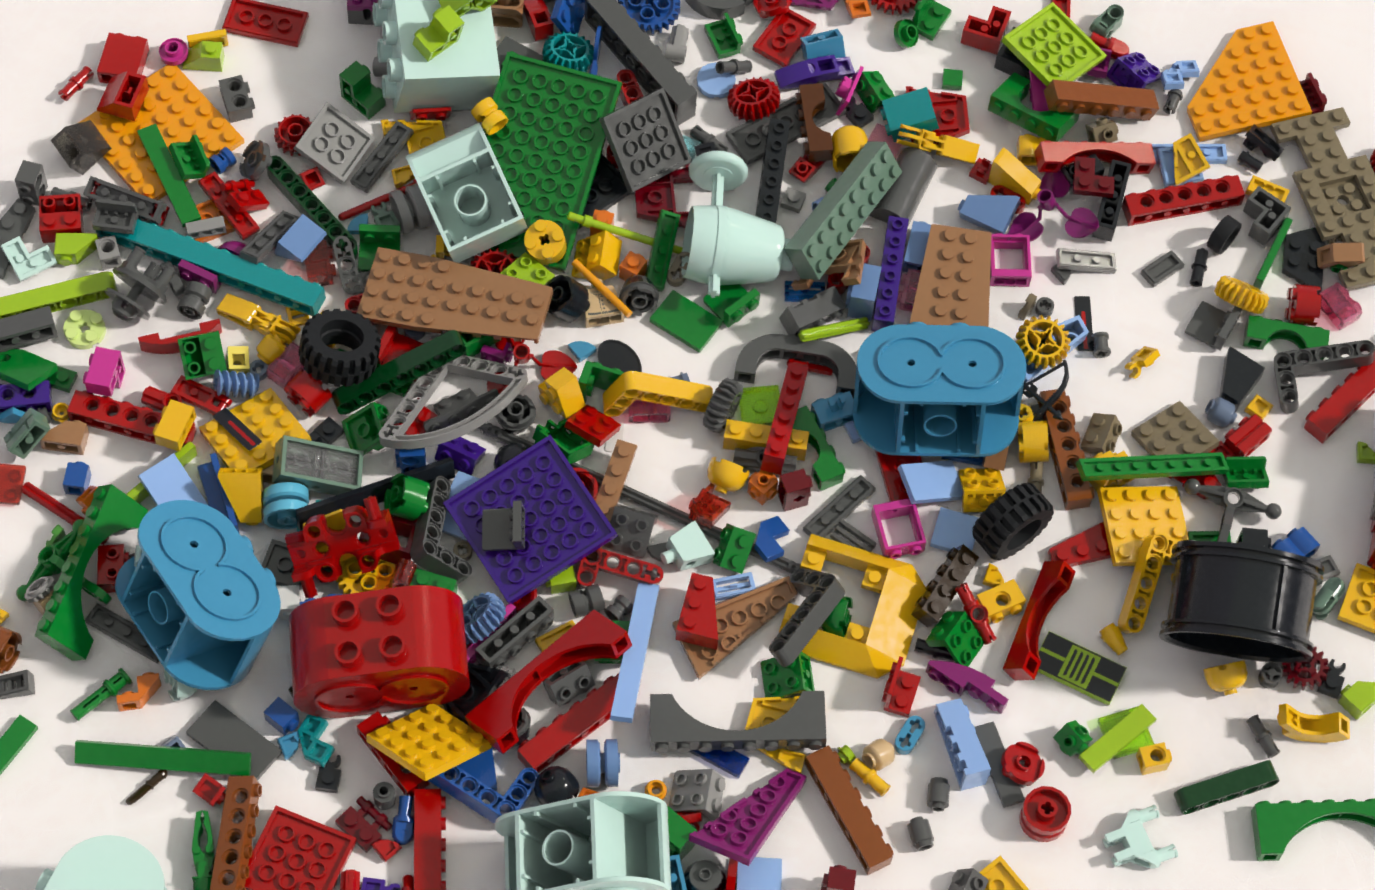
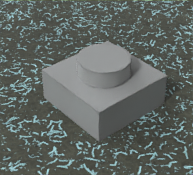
[780,187,806,213]

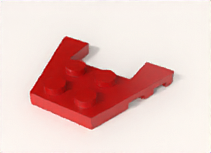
[906,86,970,148]

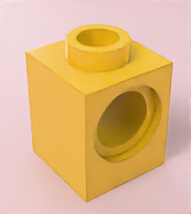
[1136,742,1172,775]

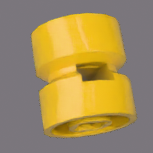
[471,97,509,135]

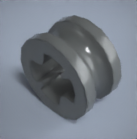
[1035,297,1054,318]

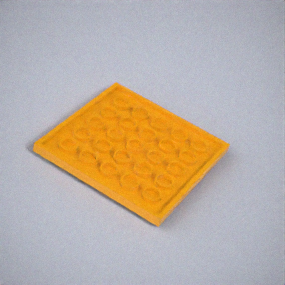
[76,65,245,200]

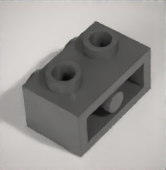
[543,661,596,707]

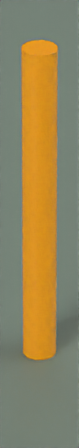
[571,259,633,318]

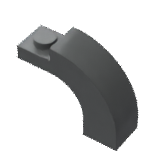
[685,0,753,20]

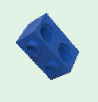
[395,448,426,473]

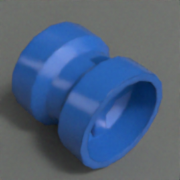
[209,147,237,174]

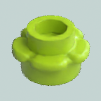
[837,745,856,765]

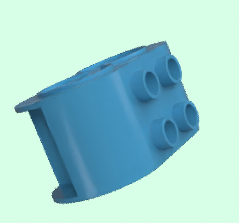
[853,322,1026,457]
[115,500,281,690]

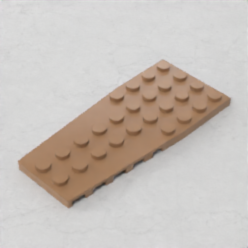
[909,224,992,327]
[357,247,553,344]

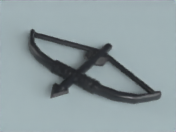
[1022,360,1069,421]

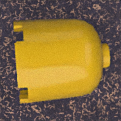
[831,125,868,172]

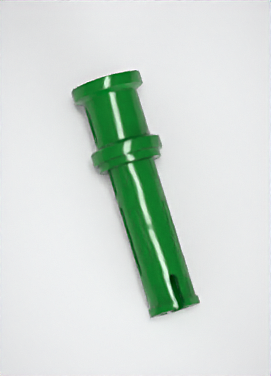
[70,668,133,721]

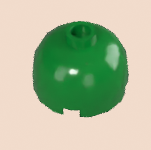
[821,596,853,637]

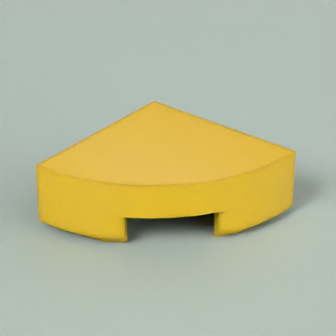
[982,563,1004,588]

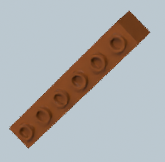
[1037,389,1095,511]
[210,775,262,890]

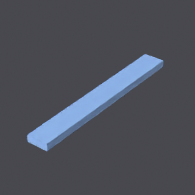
[610,582,659,723]

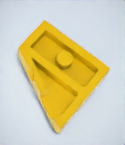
[1173,133,1210,186]

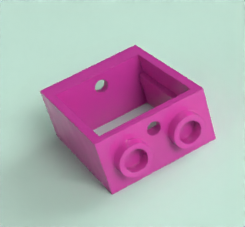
[990,233,1032,287]
[871,498,926,559]

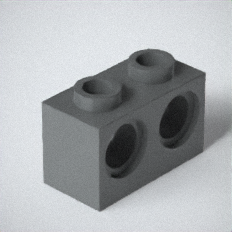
[218,75,255,123]
[15,160,48,206]

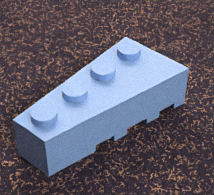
[1024,315,1089,383]
[934,698,991,791]

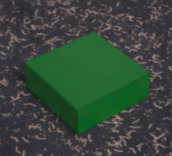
[942,68,963,90]

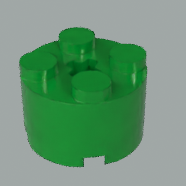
[384,473,430,521]

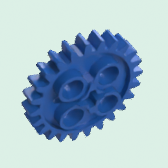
[618,0,680,35]

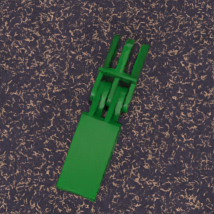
[192,810,216,890]

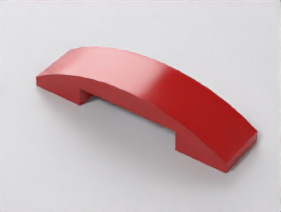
[138,319,222,354]

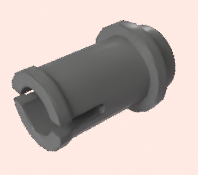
[1163,89,1183,114]

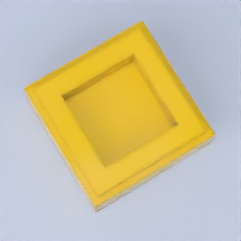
[1244,394,1274,420]

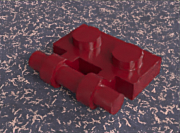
[335,796,393,853]

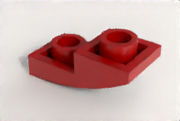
[789,155,826,183]

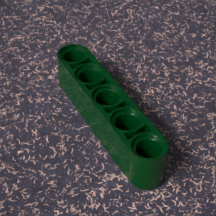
[1173,760,1280,815]

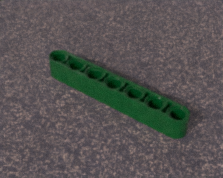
[266,156,358,262]
[332,330,466,415]

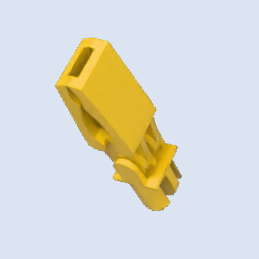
[896,124,980,164]
[216,293,301,346]

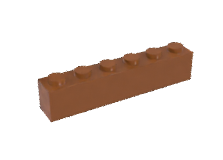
[1044,79,1159,120]
[804,745,894,875]

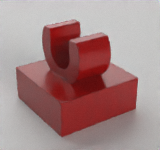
[969,158,992,185]
[676,812,702,832]

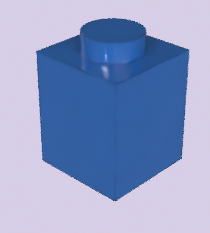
[63,461,92,496]
[264,696,299,736]

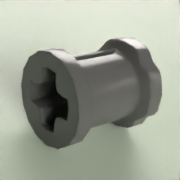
[1091,332,1111,358]

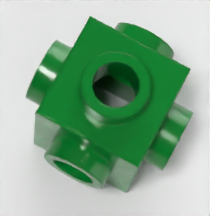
[1053,720,1093,757]

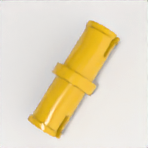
[849,758,891,797]

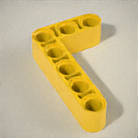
[602,371,713,417]
[1118,534,1178,634]

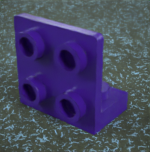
[1107,52,1161,89]

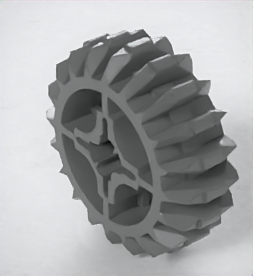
[703,378,743,433]

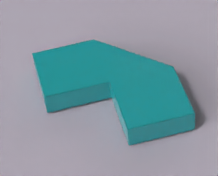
[297,714,335,768]

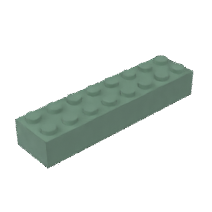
[784,141,902,280]

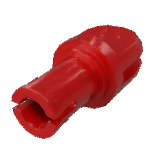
[1089,32,1129,60]

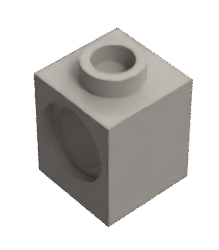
[95,235,122,270]

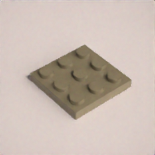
[1131,401,1220,455]

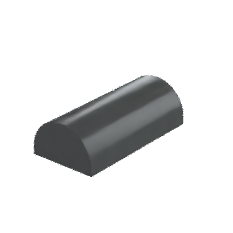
[869,147,937,226]

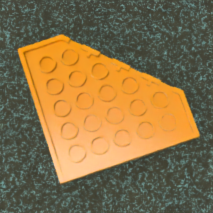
[1187,21,1312,142]

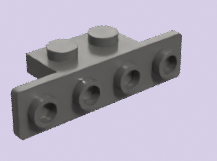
[423,388,499,433]

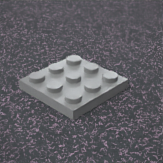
[293,102,375,184]

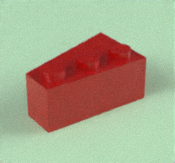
[675,572,718,650]

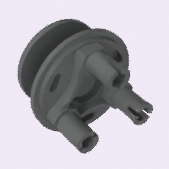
[105,246,177,322]

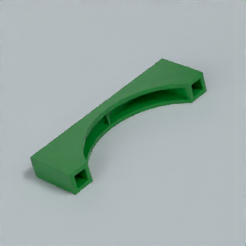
[34,484,148,661]
[1251,798,1375,861]

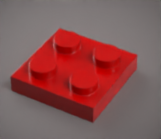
[564,404,621,447]

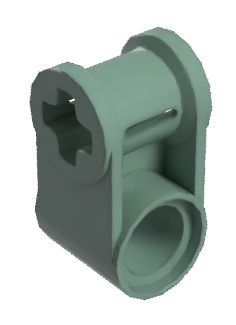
[1089,4,1124,39]

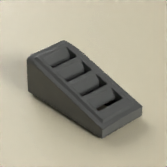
[0,670,35,699]

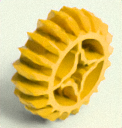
[1214,276,1269,314]
[1015,315,1071,370]

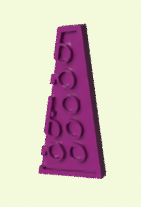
[689,768,807,866]

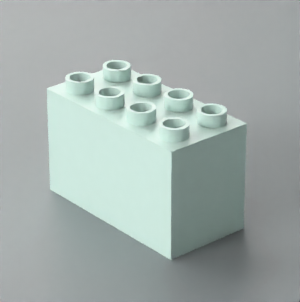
[372,0,500,113]

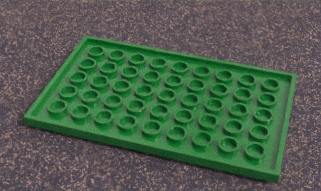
[483,52,622,272]

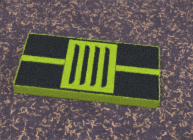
[1038,631,1127,706]

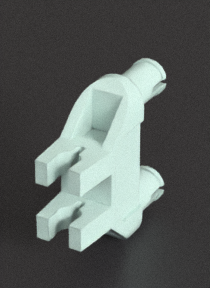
[1102,805,1178,869]

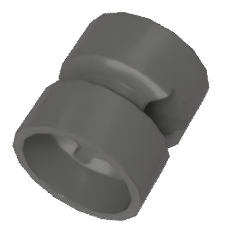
[177,281,212,320]
[568,584,605,618]

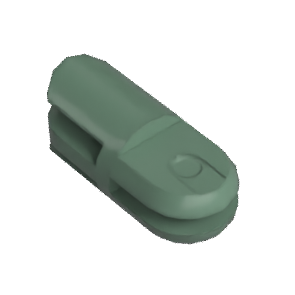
[1313,577,1345,620]

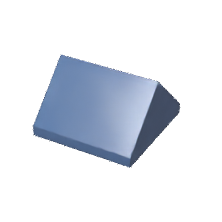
[274,214,327,262]

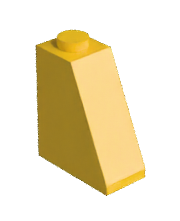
[988,148,1041,205]
[218,468,264,526]

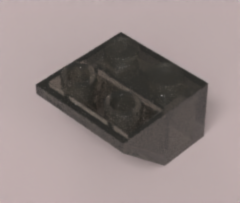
[51,120,112,175]

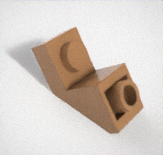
[1317,242,1365,269]

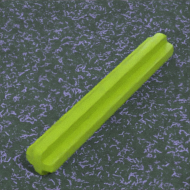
[798,317,870,342]

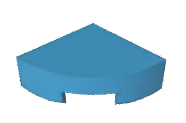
[347,213,368,234]
[568,341,597,362]
[0,407,25,423]
[277,731,299,761]

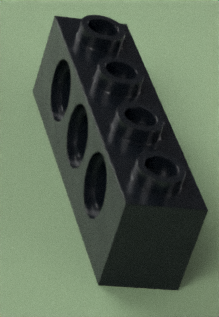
[1092,159,1132,242]

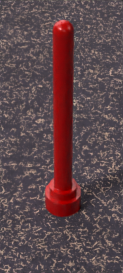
[338,179,418,221]

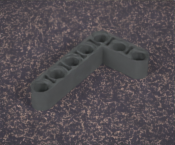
[1274,340,1375,414]
[410,476,472,585]
[769,568,845,667]

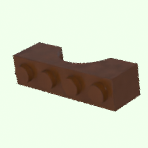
[795,83,833,162]

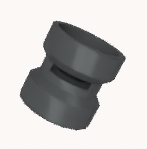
[604,595,633,621]

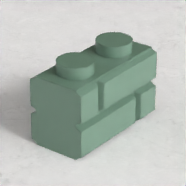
[4,408,51,459]

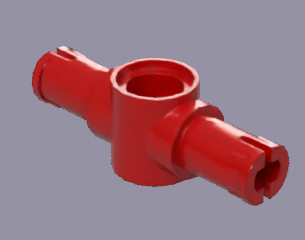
[955,582,997,645]

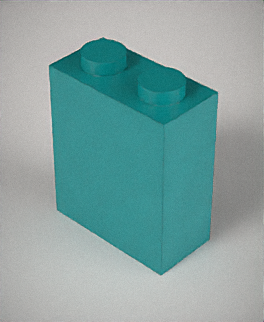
[880,87,939,142]

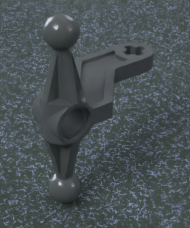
[1184,478,1282,542]

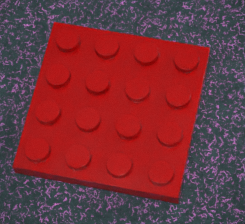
[245,806,357,890]

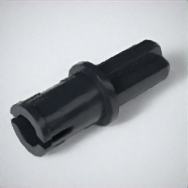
[1190,248,1209,287]

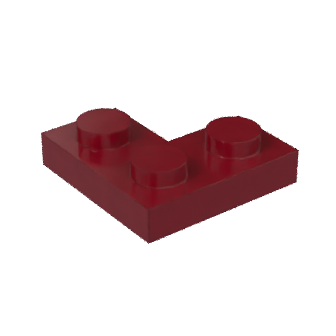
[1073,156,1115,198]

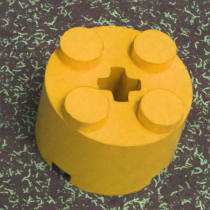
[524,219,567,265]
[1018,421,1049,463]

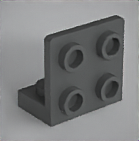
[1185,301,1242,351]
[482,500,525,551]
[604,504,659,558]

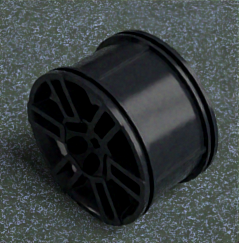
[1159,540,1325,663]

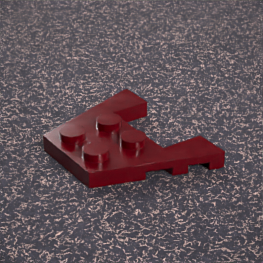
[634,164,693,228]

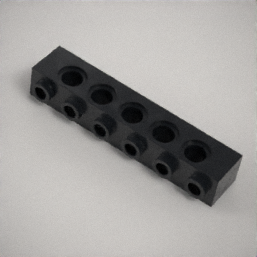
[755,118,790,223]

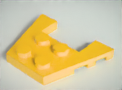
[381,119,446,188]
[745,696,806,773]

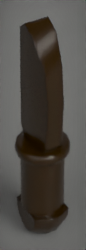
[125,769,168,805]

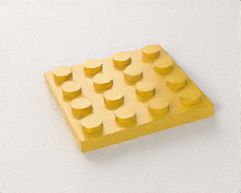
[199,388,312,470]
[1097,486,1189,566]
[366,704,492,781]

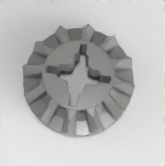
[24,576,56,603]

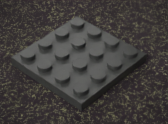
[599,88,692,193]

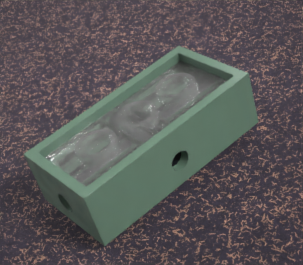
[272,435,364,495]

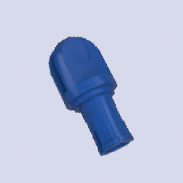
[392,795,414,845]

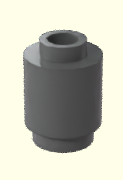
[927,777,950,812]
[373,782,396,810]
[907,816,934,851]

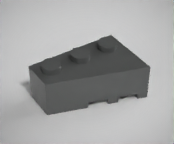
[779,286,847,336]

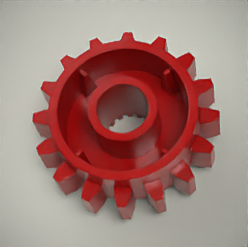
[274,114,312,156]

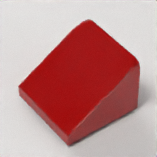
[298,166,325,191]

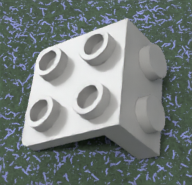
[669,769,725,820]

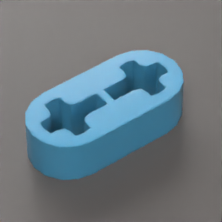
[894,716,925,755]

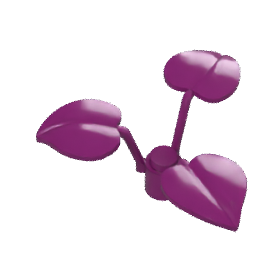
[1008,171,1099,242]

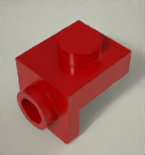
[192,773,227,807]

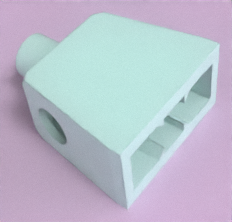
[660,521,715,570]

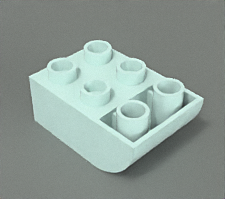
[405,123,528,263]

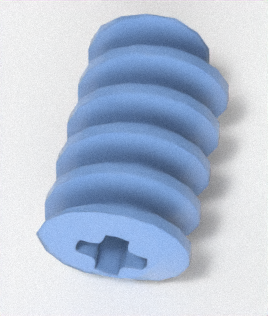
[213,369,260,399]

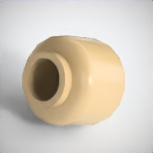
[862,739,895,771]

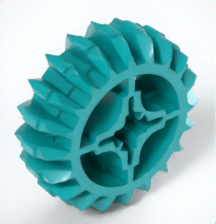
[542,31,594,73]

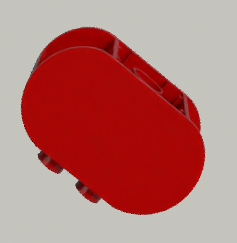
[288,585,470,718]

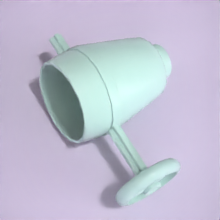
[681,151,793,298]

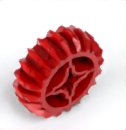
[727,77,781,121]
[470,247,518,274]

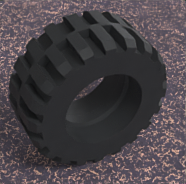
[299,309,381,387]
[972,483,1054,561]

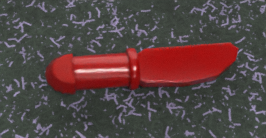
[787,359,833,376]

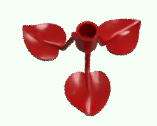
[487,337,577,394]

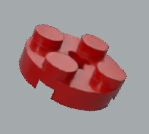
[753,0,792,18]
[1001,742,1045,786]

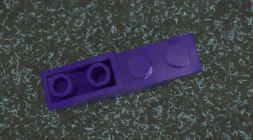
[774,55,855,90]

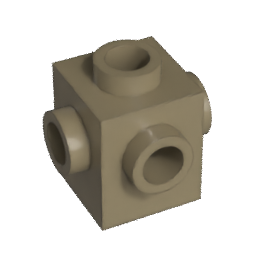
[1085,117,1118,143]

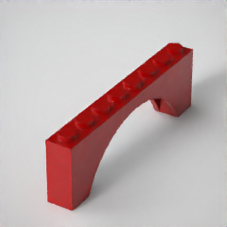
[465,610,632,754]

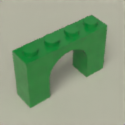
[988,72,1080,142]

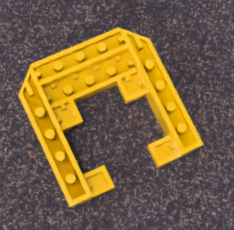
[778,534,926,679]

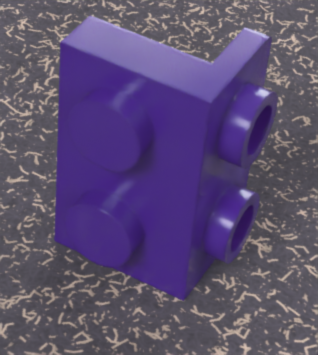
[435,437,486,475]

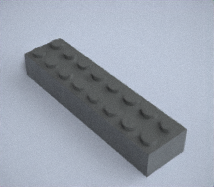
[585,0,697,126]

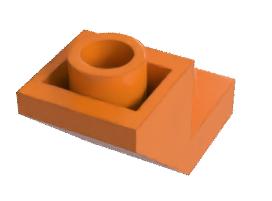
[116,672,161,712]

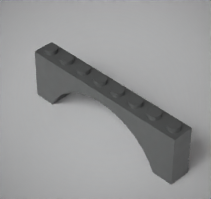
[650,691,826,753]

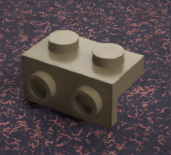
[1080,413,1122,454]

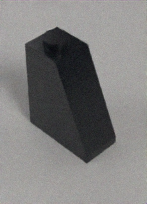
[1219,346,1265,412]

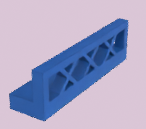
[197,453,240,534]

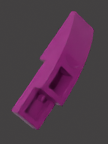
[925,660,1009,714]

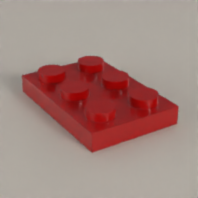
[753,9,816,67]

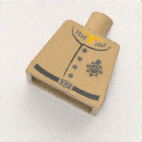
[585,279,624,328]

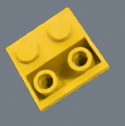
[571,230,622,281]

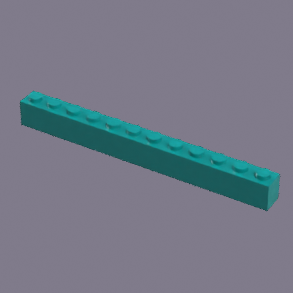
[96,218,326,316]

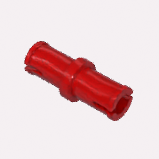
[58,66,94,101]

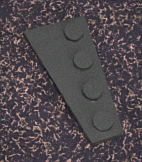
[0,198,36,280]

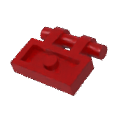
[220,178,270,213]

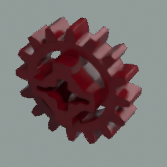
[1281,647,1329,691]

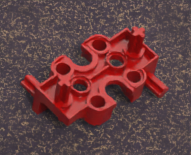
[285,496,400,598]

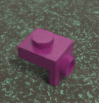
[1087,48,1112,79]
[481,342,513,364]

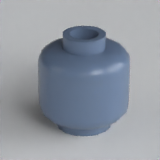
[1205,397,1237,427]

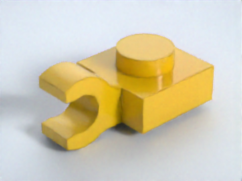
[1125,346,1160,379]

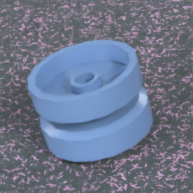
[586,739,620,788]

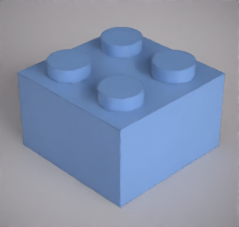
[845,263,882,321]

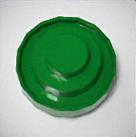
[894,19,919,48]

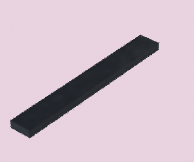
[295,457,455,530]

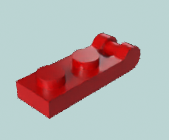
[171,375,232,415]

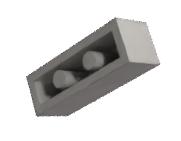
[185,216,227,239]

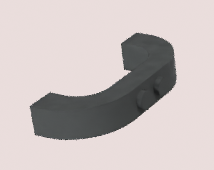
[734,334,856,399]

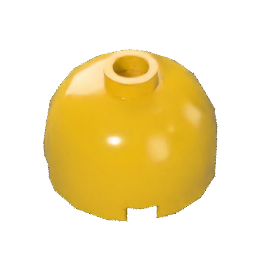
[707,457,750,494]
[1203,660,1248,695]

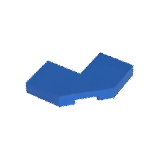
[754,516,790,563]

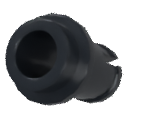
[1237,150,1264,174]

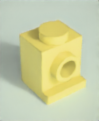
[226,346,250,374]

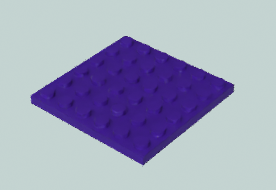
[443,435,618,604]

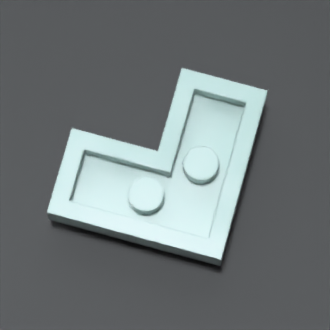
[1,236,57,282]

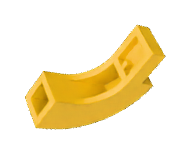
[1277,703,1350,743]

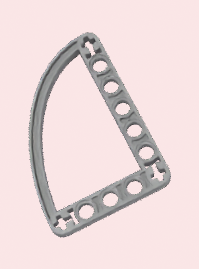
[379,355,528,449]

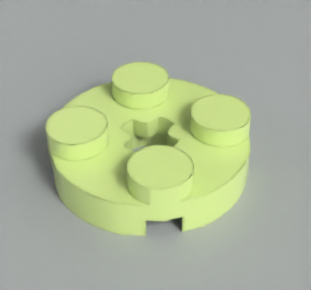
[63,309,106,349]

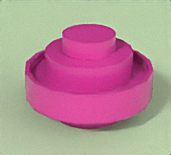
[159,38,189,66]

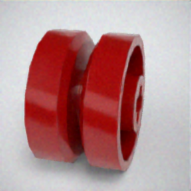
[1019,786,1071,842]

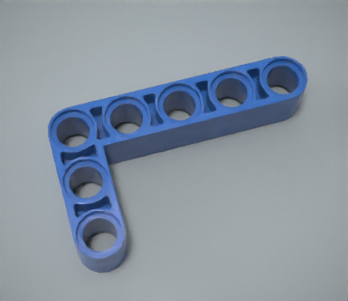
[428,766,539,824]

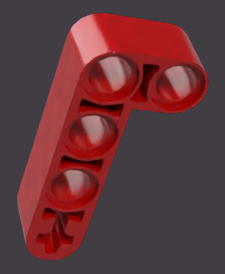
[576,548,663,588]

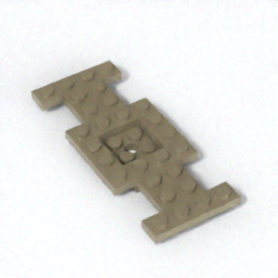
[1270,107,1375,291]

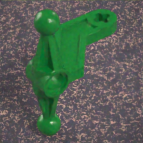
[16,519,112,605]

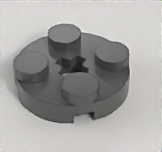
[239,140,272,181]

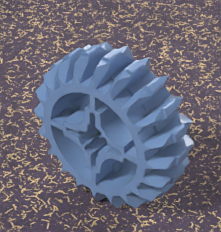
[463,592,506,644]

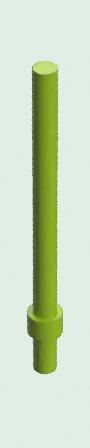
[567,211,683,254]

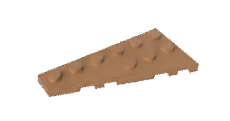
[672,576,798,680]

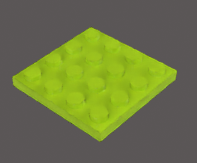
[1001,2,1107,86]

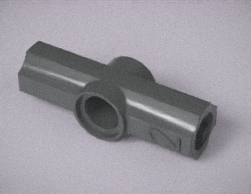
[733,448,797,474]

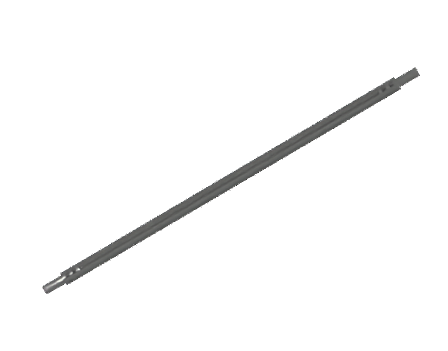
[468,416,801,573]

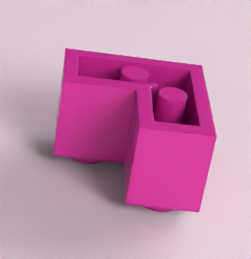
[83,346,126,397]

